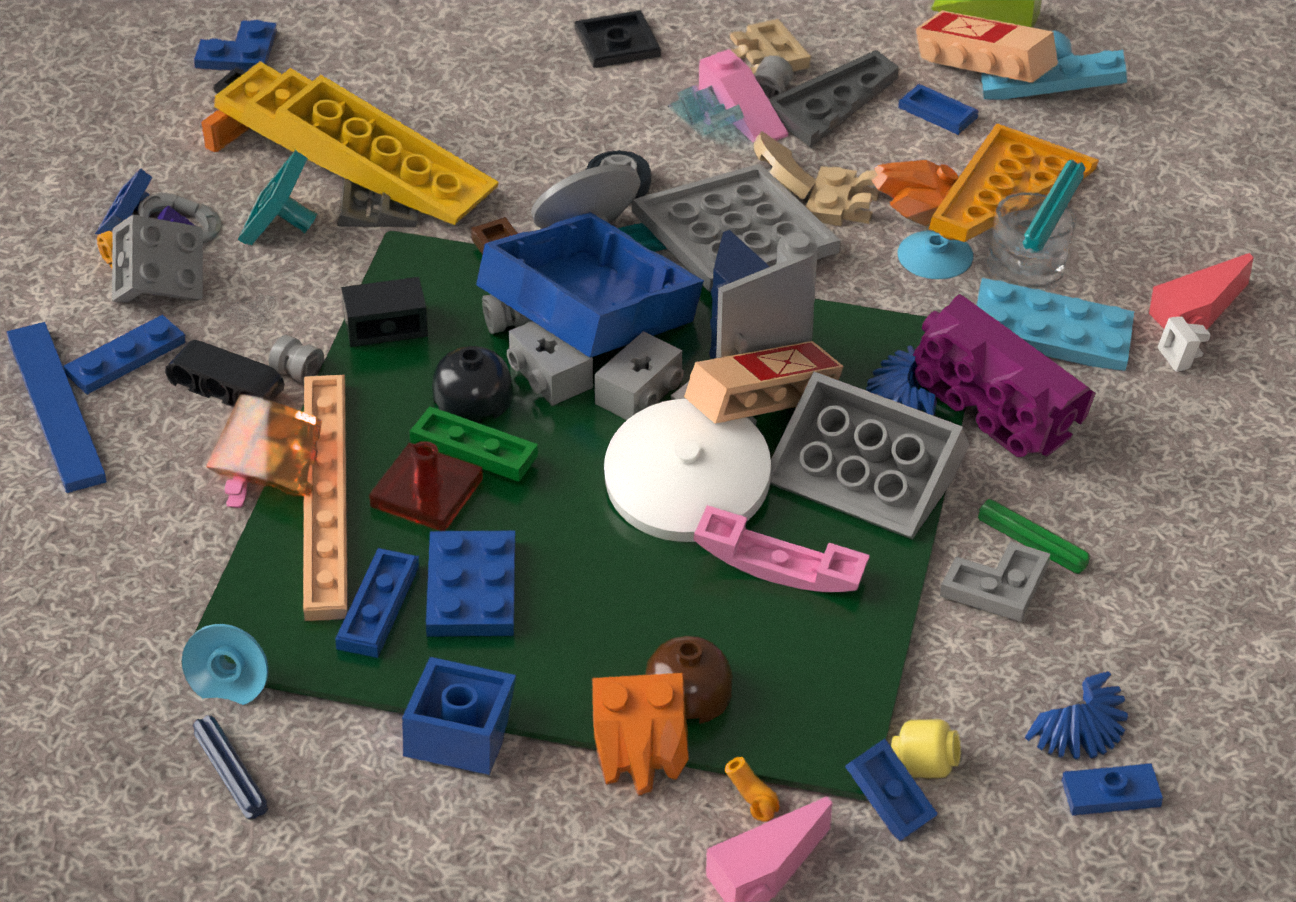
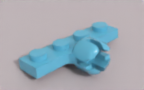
[981,31,1128,100]

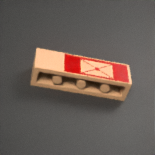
[916,11,1058,83]
[684,341,844,424]

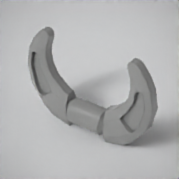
[138,193,221,243]

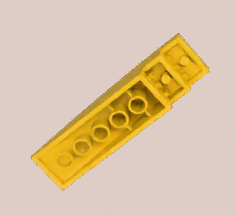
[214,61,499,225]

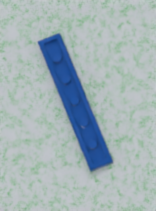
[6,322,107,493]

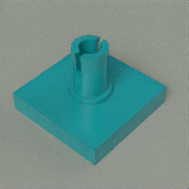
[237,150,317,245]

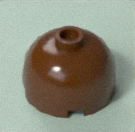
[645,636,733,724]

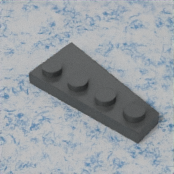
[769,50,899,147]

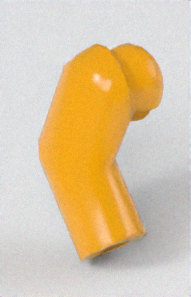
[725,757,780,822]

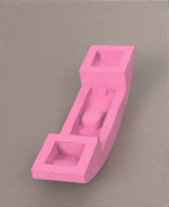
[693,505,870,592]

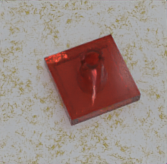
[369,441,483,531]

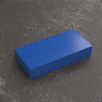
[898,84,979,135]

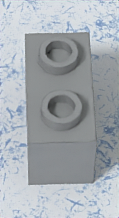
[507,321,593,406]
[595,331,684,420]

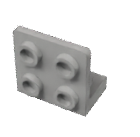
[112,215,203,302]

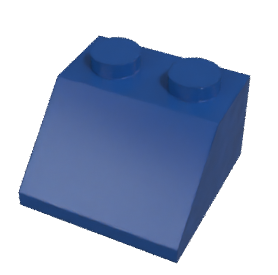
[402,657,516,775]

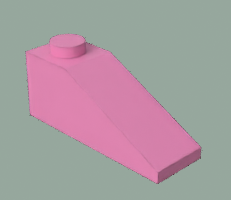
[699,49,788,143]
[706,796,832,902]

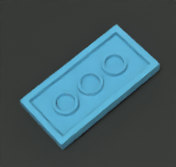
[976,278,1134,371]

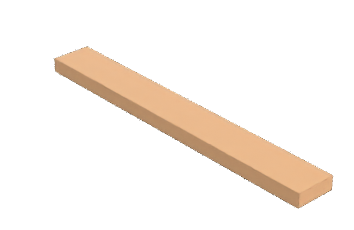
[303,375,348,621]

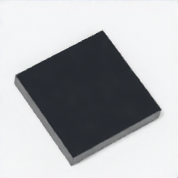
[574,10,661,68]

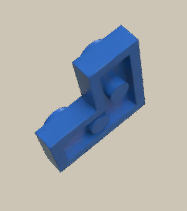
[194,20,277,71]

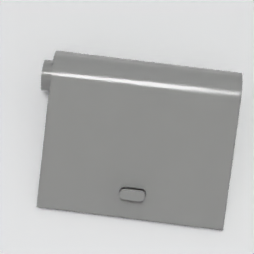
[716,232,818,358]

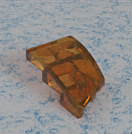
[206,395,322,497]

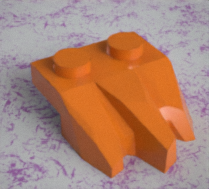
[872,160,958,227]
[592,673,689,796]

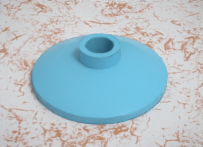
[898,230,973,279]
[182,624,268,705]

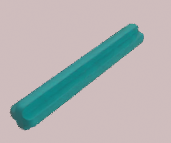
[1022,160,1086,252]

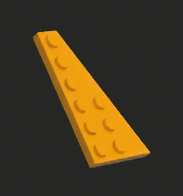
[929,123,1099,242]

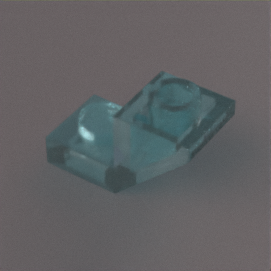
[667,85,745,136]

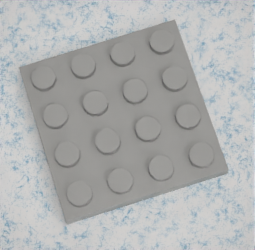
[632,164,840,291]

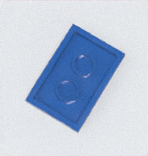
[426,531,515,637]

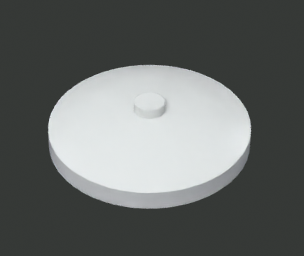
[604,399,771,542]

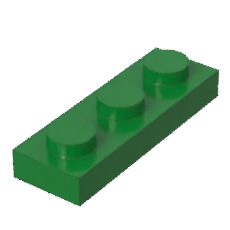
[410,406,538,482]

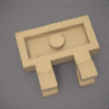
[730,19,811,74]
[806,166,880,226]

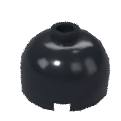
[432,346,513,423]

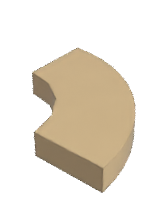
[753,131,816,199]

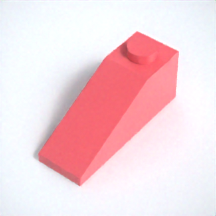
[1149,253,1254,329]

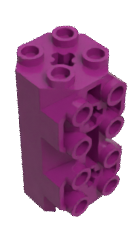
[913,294,1096,457]

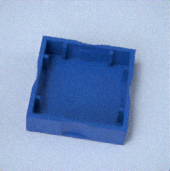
[476,212,704,358]

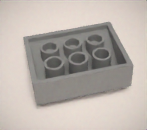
[770,371,970,540]

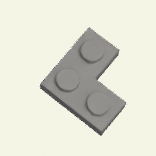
[940,541,1050,622]

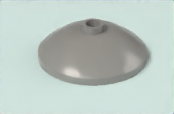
[531,164,640,229]

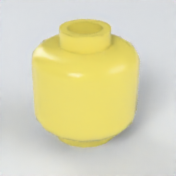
[891,719,961,778]

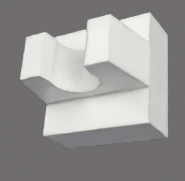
[1157,316,1211,372]

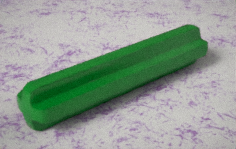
[978,499,1090,574]

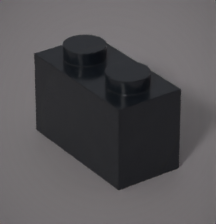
[341,277,428,347]

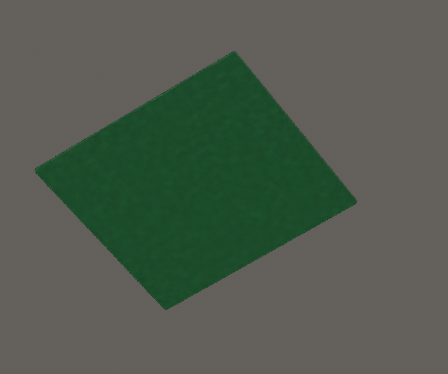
[181,231,967,801]

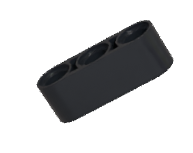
[165,340,285,416]

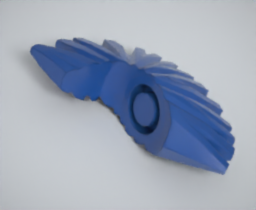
[866,345,937,416]
[1025,671,1128,759]

